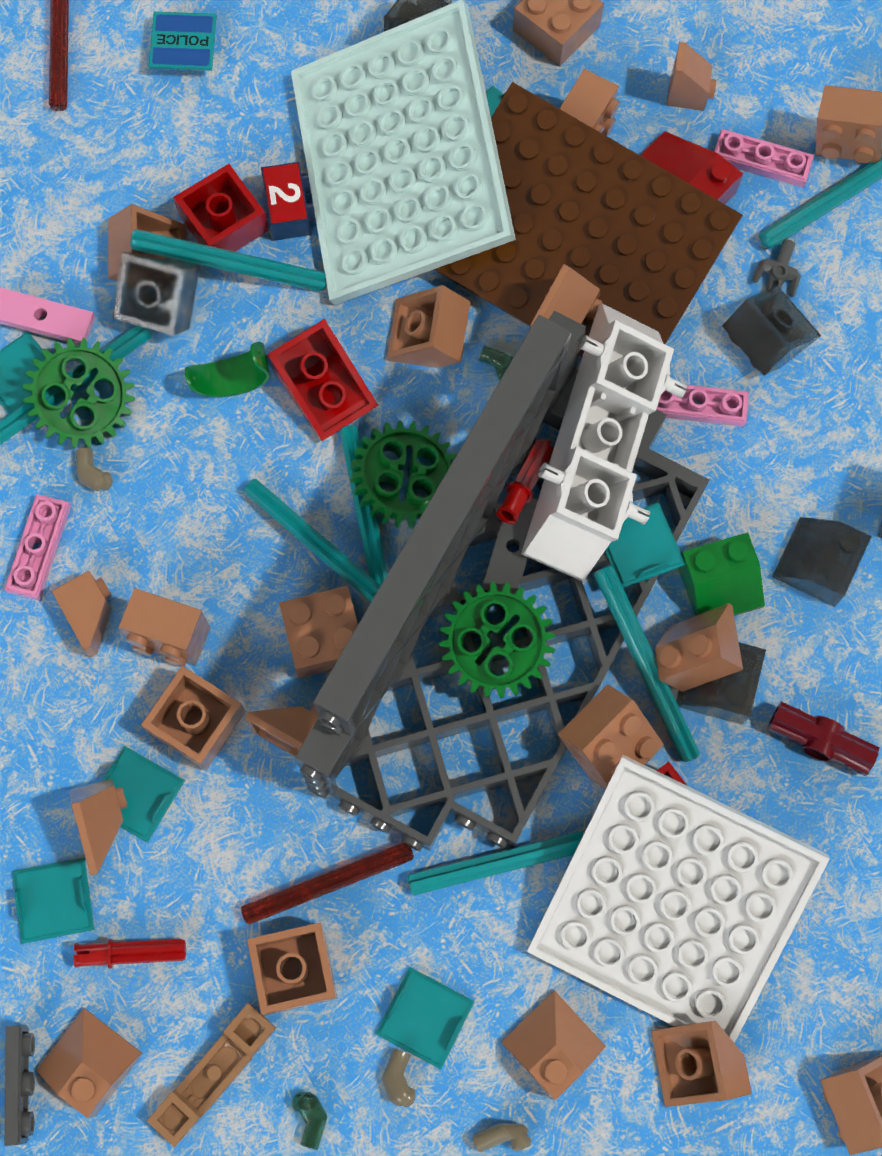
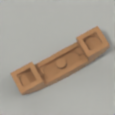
[147,1003,277,1147]

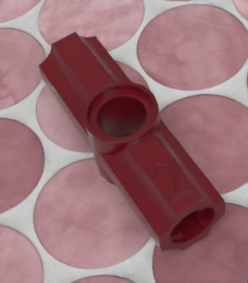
[767,701,880,776]

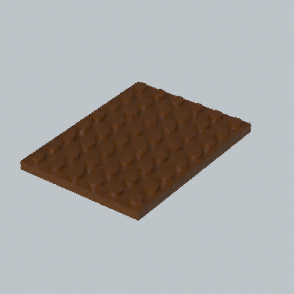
[433,82,743,357]

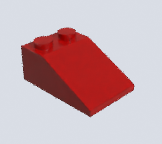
[640,131,743,204]
[266,319,379,441]

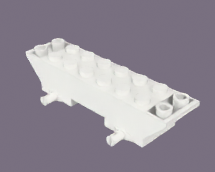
[521,303,687,581]

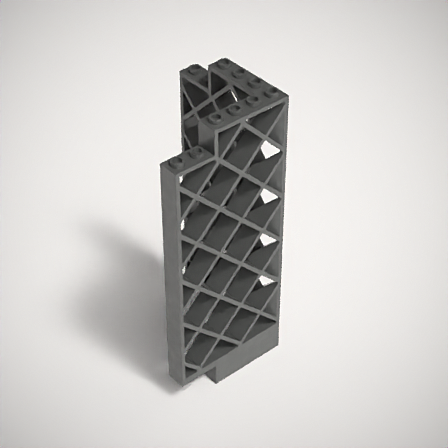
[295,311,709,852]

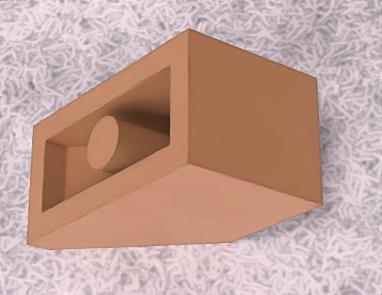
[666,42,716,111]
[52,571,112,658]

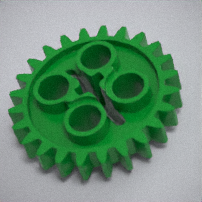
[22,338,135,449]
[350,420,457,529]
[439,582,556,698]

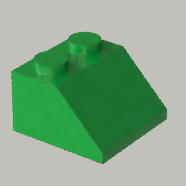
[678,532,765,616]

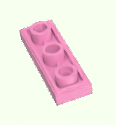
[714,129,814,188]
[0,287,95,345]
[657,385,749,427]
[4,494,71,601]

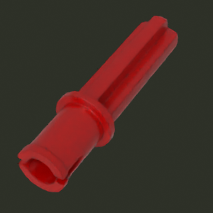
[496,439,554,524]
[73,939,187,969]

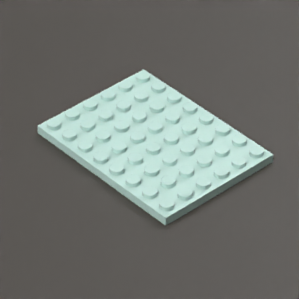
[291,0,516,305]

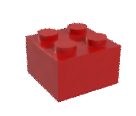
[173,164,269,252]

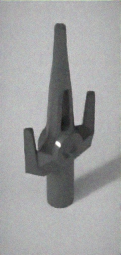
[752,239,801,329]

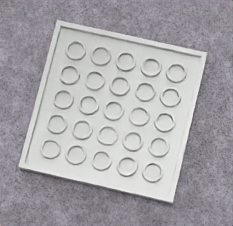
[527,755,830,1043]

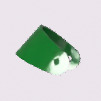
[185,342,270,398]

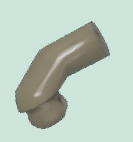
[75,448,113,491]
[382,1048,416,1107]
[473,1123,531,1152]

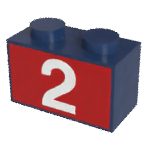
[261,162,316,241]

